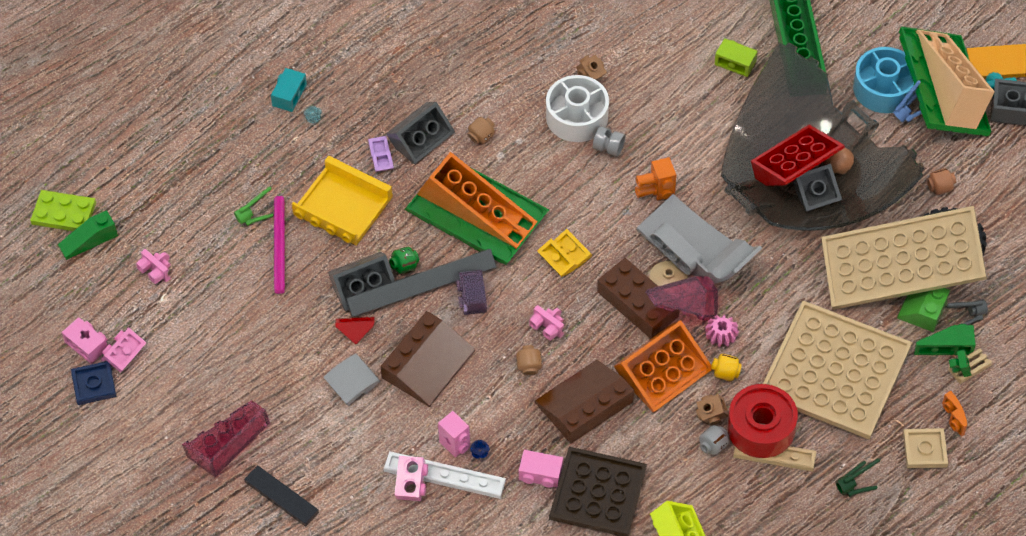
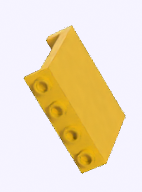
[292,155,393,246]

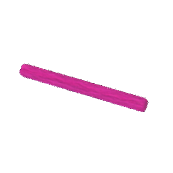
[274,196,285,294]

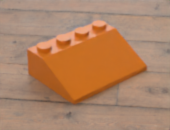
[614,320,712,412]

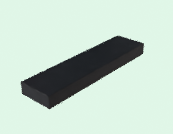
[244,465,319,527]

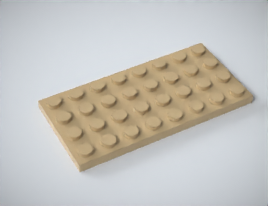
[821,206,987,310]

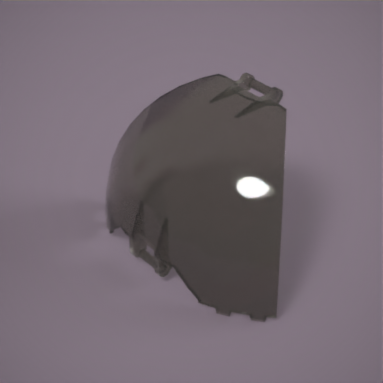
[721,42,925,231]

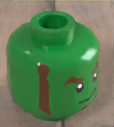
[389,247,419,274]

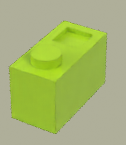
[714,38,758,77]

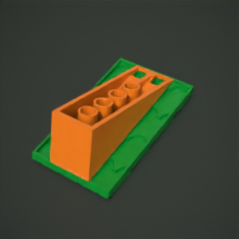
[404,152,549,265]

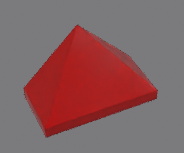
[335,317,375,344]

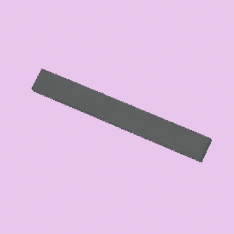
[346,249,496,317]

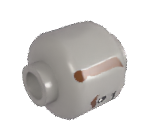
[699,425,729,455]

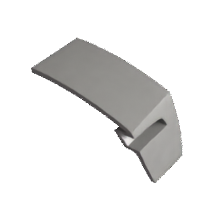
[636,194,762,284]

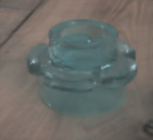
[304,106,322,123]

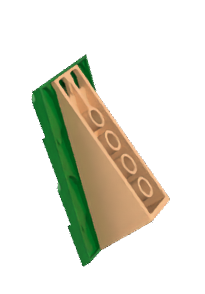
[899,26,994,136]

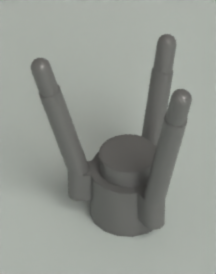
[946,299,988,325]

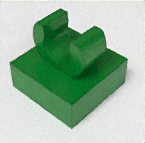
[949,350,972,377]

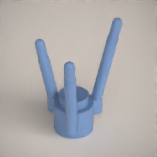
[893,80,922,122]

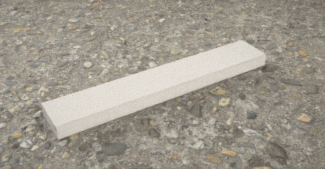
[384,451,506,499]

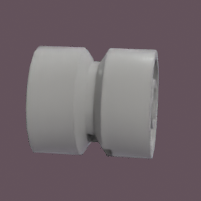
[593,126,626,157]

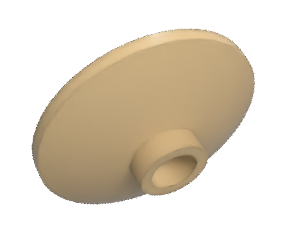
[649,261,688,295]

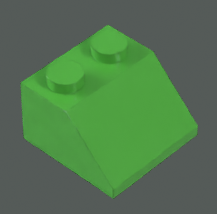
[897,288,950,332]

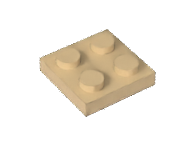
[903,428,948,468]

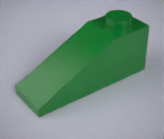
[58,210,118,260]
[914,324,976,355]

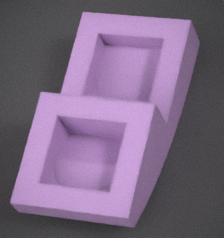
[368,136,394,172]

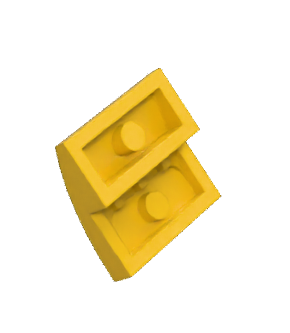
[537,229,592,277]

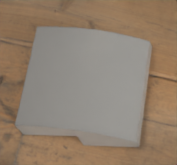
[324,354,380,406]

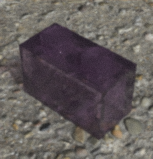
[456,270,487,315]

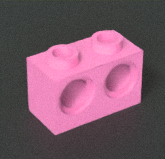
[395,456,428,501]

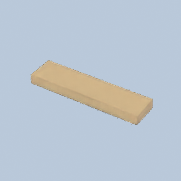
[733,446,816,472]

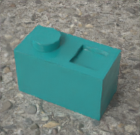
[271,68,307,112]

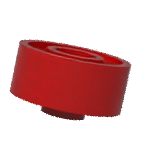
[727,384,798,458]

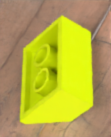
[650,501,705,536]

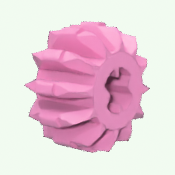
[705,314,739,348]

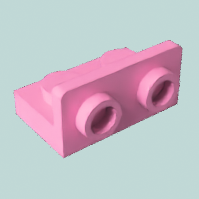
[101,328,146,373]

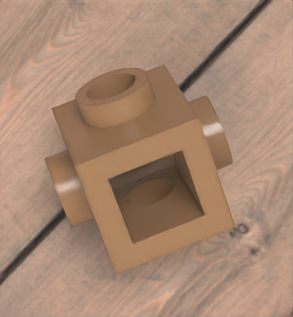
[576,54,607,80]
[696,394,729,425]

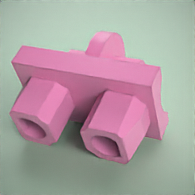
[136,249,171,284]
[529,305,564,341]

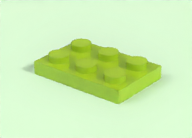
[30,190,96,231]

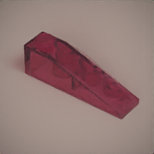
[645,276,718,320]

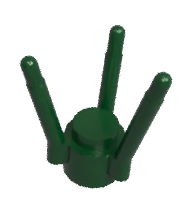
[835,458,880,497]

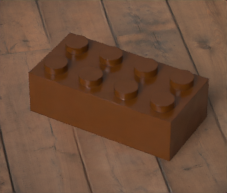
[597,258,680,339]

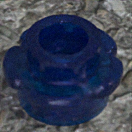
[470,440,490,459]

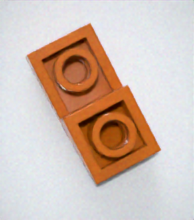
[942,391,967,437]

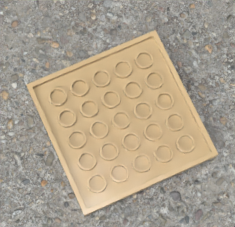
[763,301,912,440]

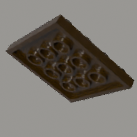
[549,446,647,536]

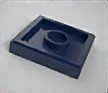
[71,361,117,405]

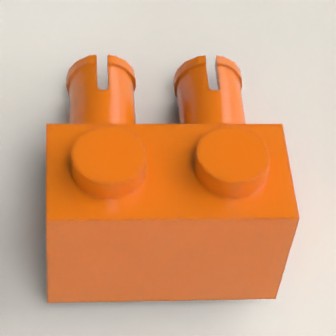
[635,157,677,201]

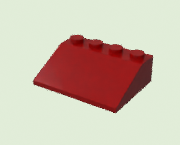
[751,124,845,186]

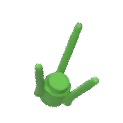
[234,187,274,226]

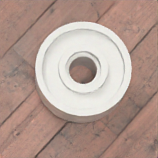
[546,75,609,142]

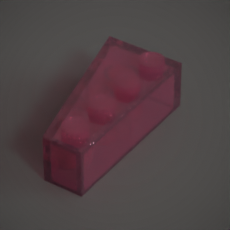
[182,400,270,477]

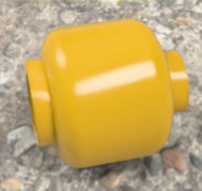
[711,353,742,381]

